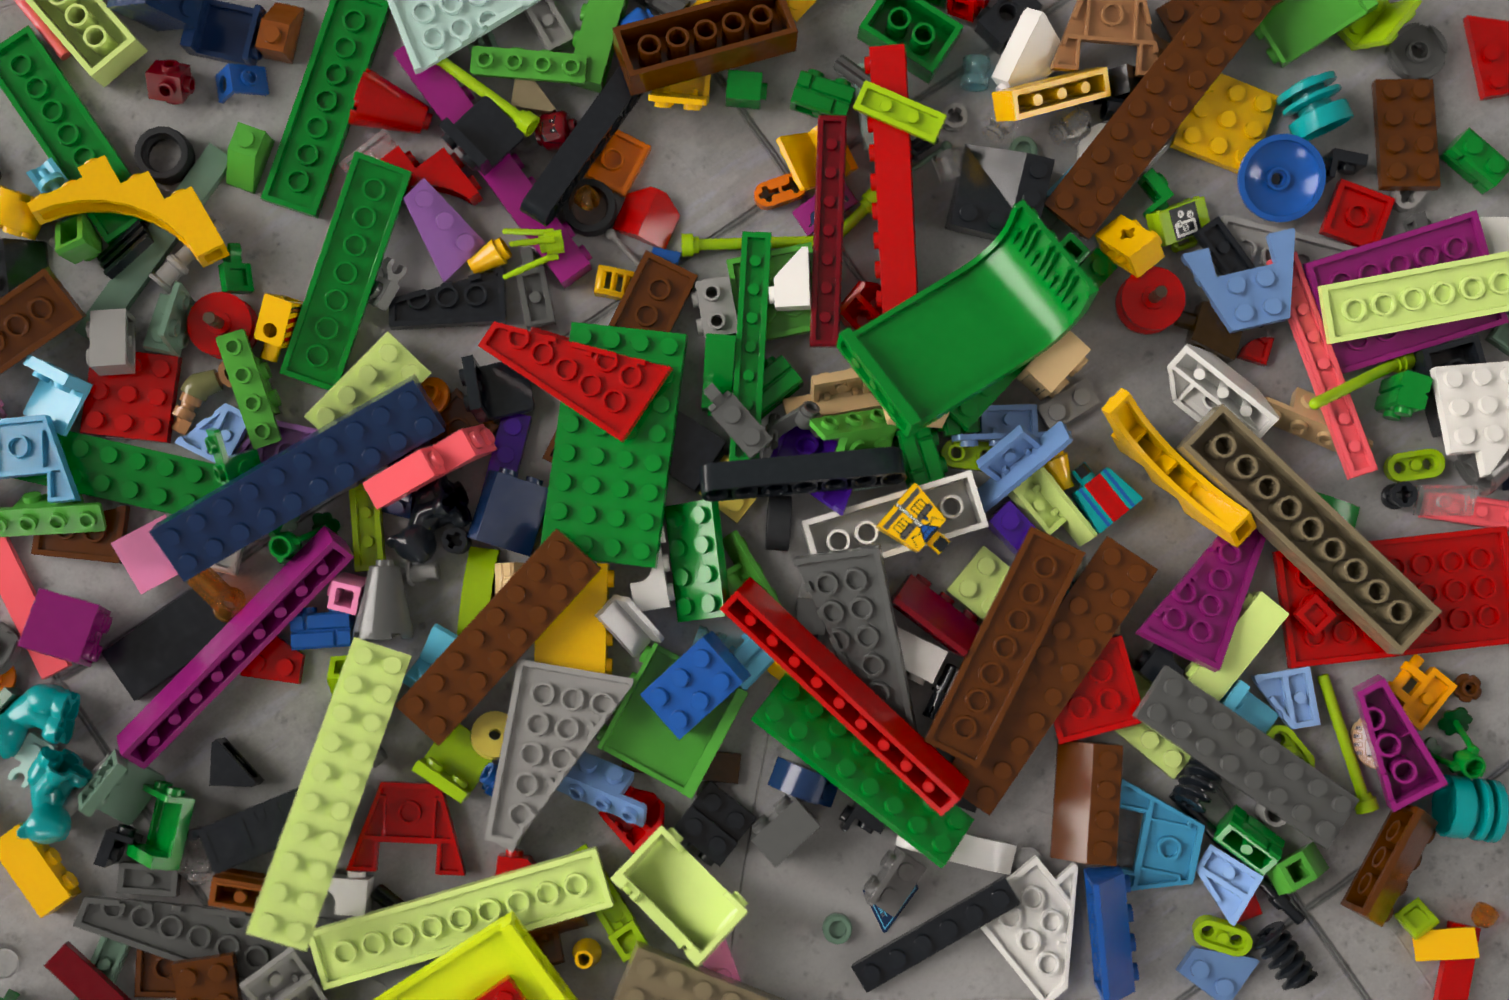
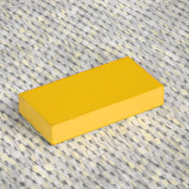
[1412,926,1480,962]

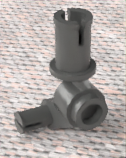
[765,401,840,450]

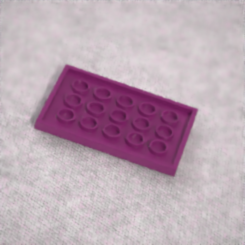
[1303,210,1509,374]

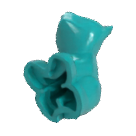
[0,683,80,759]
[16,746,93,844]

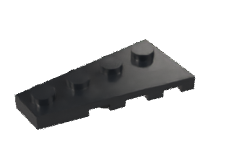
[389,265,507,330]

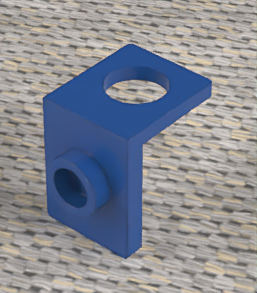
[215,63,269,103]

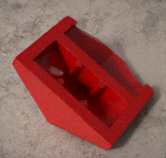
[612,186,680,249]
[840,281,882,332]
[598,786,665,854]

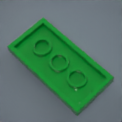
[665,500,730,622]

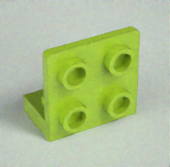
[1337,0,1422,51]
[412,724,493,803]

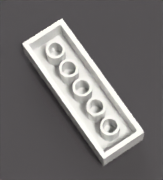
[800,470,989,559]

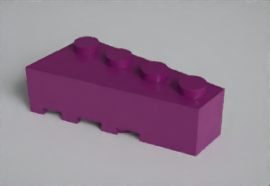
[1352,674,1448,812]

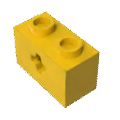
[1095,214,1165,278]

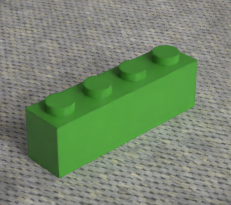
[570,0,629,93]

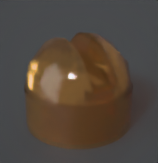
[574,185,600,211]
[1471,902,1499,928]

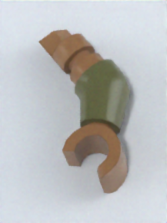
[171,361,232,436]

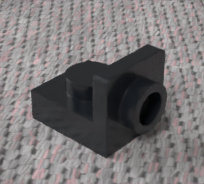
[1322,148,1369,183]
[839,802,886,834]
[93,824,143,868]

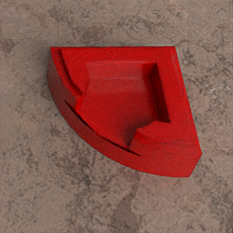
[1236,337,1275,367]

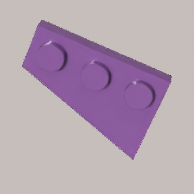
[403,178,485,282]

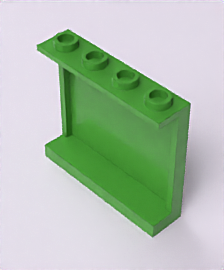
[1254,0,1378,68]
[596,642,748,799]

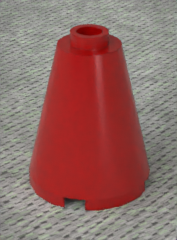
[348,68,433,134]

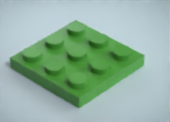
[726,242,813,341]

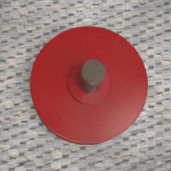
[1115,266,1186,335]
[187,292,258,360]

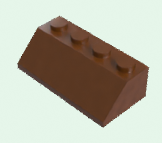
[1050,739,1123,866]
[1340,805,1438,927]

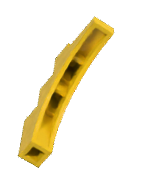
[27,155,230,268]
[1101,388,1257,548]

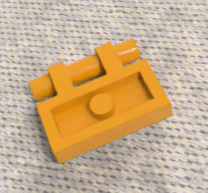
[1387,654,1457,731]

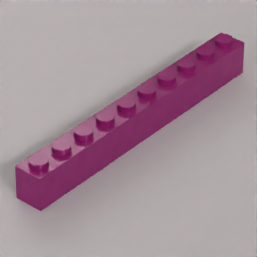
[393,46,593,289]
[116,525,354,770]

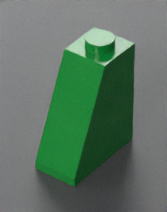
[701,333,736,417]

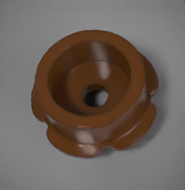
[1453,673,1482,703]

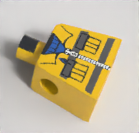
[875,483,951,555]

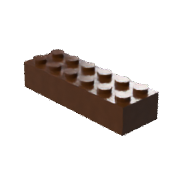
[613,0,798,96]

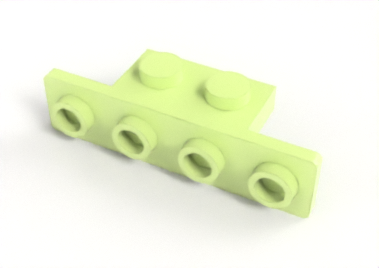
[1008,466,1097,546]

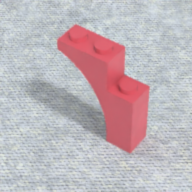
[362,424,497,509]

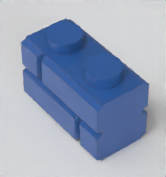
[290,607,357,650]

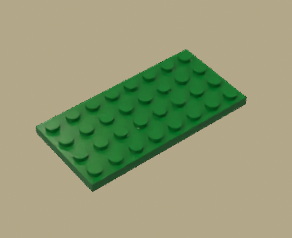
[540,322,688,569]

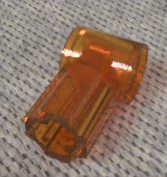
[187,567,246,623]

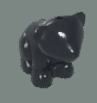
[386,475,472,564]

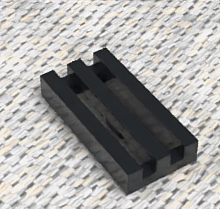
[97,220,154,279]

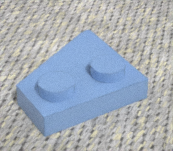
[175,403,247,463]
[1196,844,1264,927]

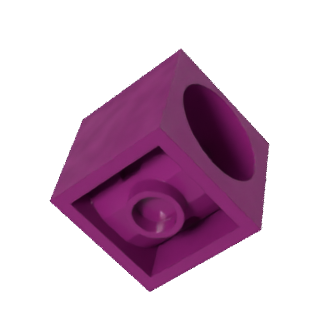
[17,588,113,667]

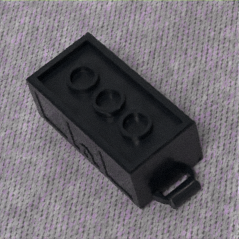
[187,787,299,874]

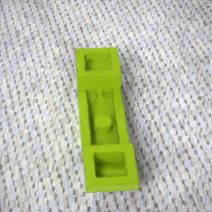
[457,547,500,636]
[570,843,649,962]

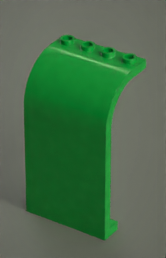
[836,199,1099,438]

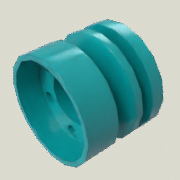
[1276,71,1354,141]
[1431,774,1509,843]

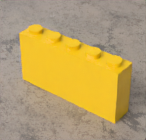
[534,563,615,675]

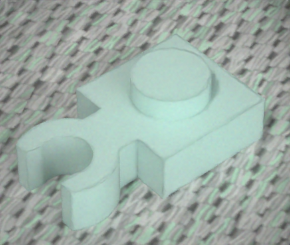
[8,732,59,788]

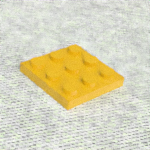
[1170,73,1278,174]

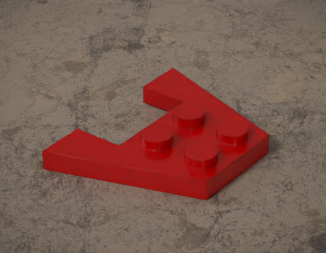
[346,781,467,876]

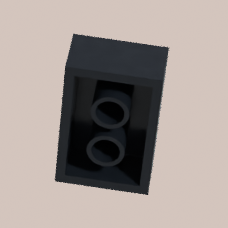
[1412,335,1487,438]

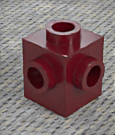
[145,59,195,105]

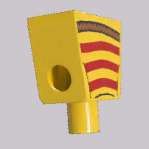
[254,293,303,363]

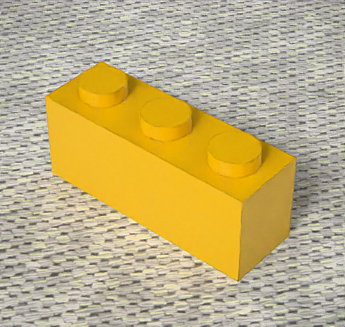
[0,822,82,919]

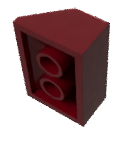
[891,574,980,657]

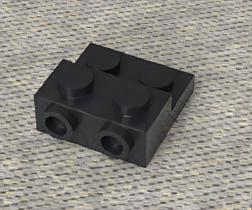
[673,781,756,867]

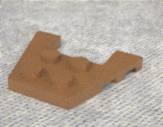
[1050,0,1159,78]

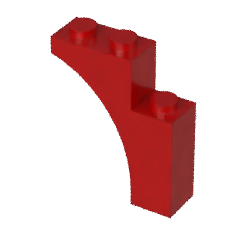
[380,146,483,206]

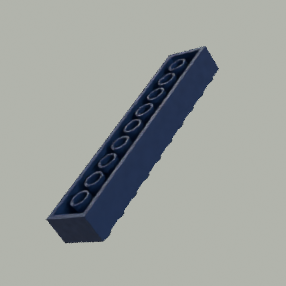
[149,374,446,582]

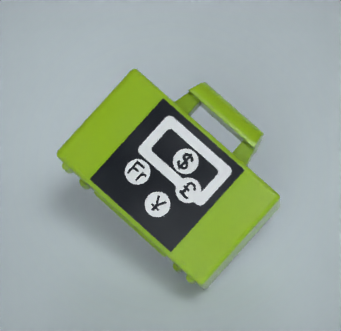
[1145,196,1210,253]

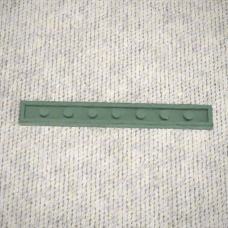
[74,143,227,341]

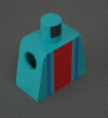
[1071,462,1143,534]

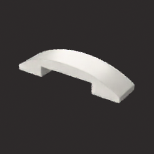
[895,833,1017,875]

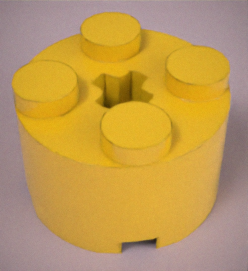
[0,185,42,241]

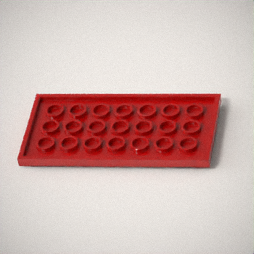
[1272,526,1509,668]

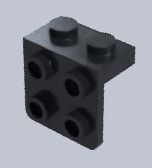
[439,96,524,176]
[459,355,535,423]

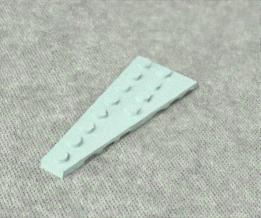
[387,0,541,74]

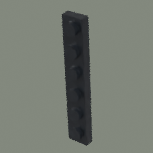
[851,875,1021,993]

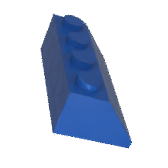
[1083,865,1139,1000]

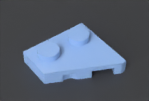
[1251,666,1321,730]

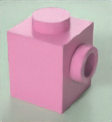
[327,572,366,616]

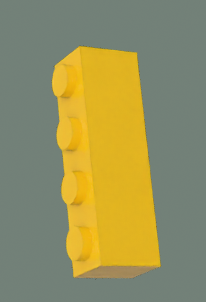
[992,67,1111,122]

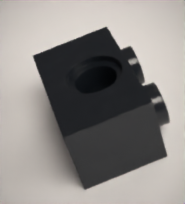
[974,0,1043,54]

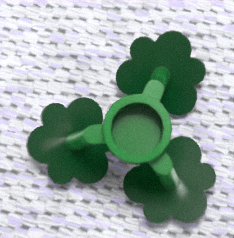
[268,512,341,566]
[1424,707,1486,779]

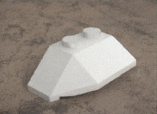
[1167,344,1280,439]

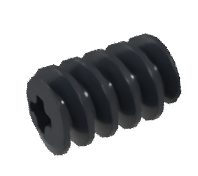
[1173,757,1222,814]
[1254,921,1318,990]

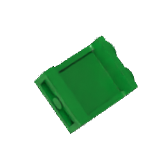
[126,780,196,871]

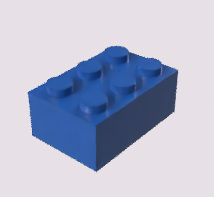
[640,631,751,740]

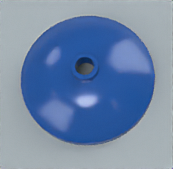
[1237,134,1326,222]

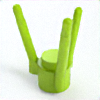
[502,228,565,280]

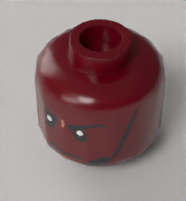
[534,110,578,151]

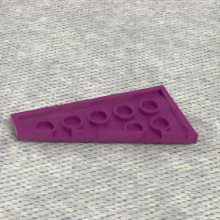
[1135,529,1266,672]

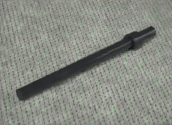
[1169,791,1305,925]

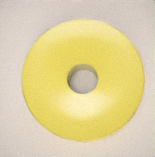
[470,711,508,760]

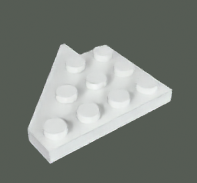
[1430,361,1509,478]
[980,855,1078,1000]

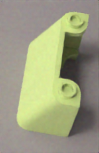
[610,825,748,967]

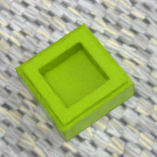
[1394,897,1439,941]

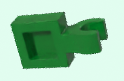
[218,243,254,294]

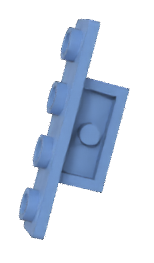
[951,404,1072,447]
[976,421,1073,513]
[556,751,647,827]

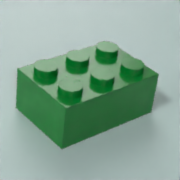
[857,0,964,84]

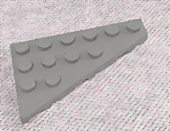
[484,659,634,845]

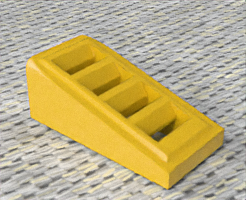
[594,264,635,300]

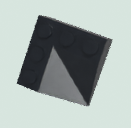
[944,144,1055,241]

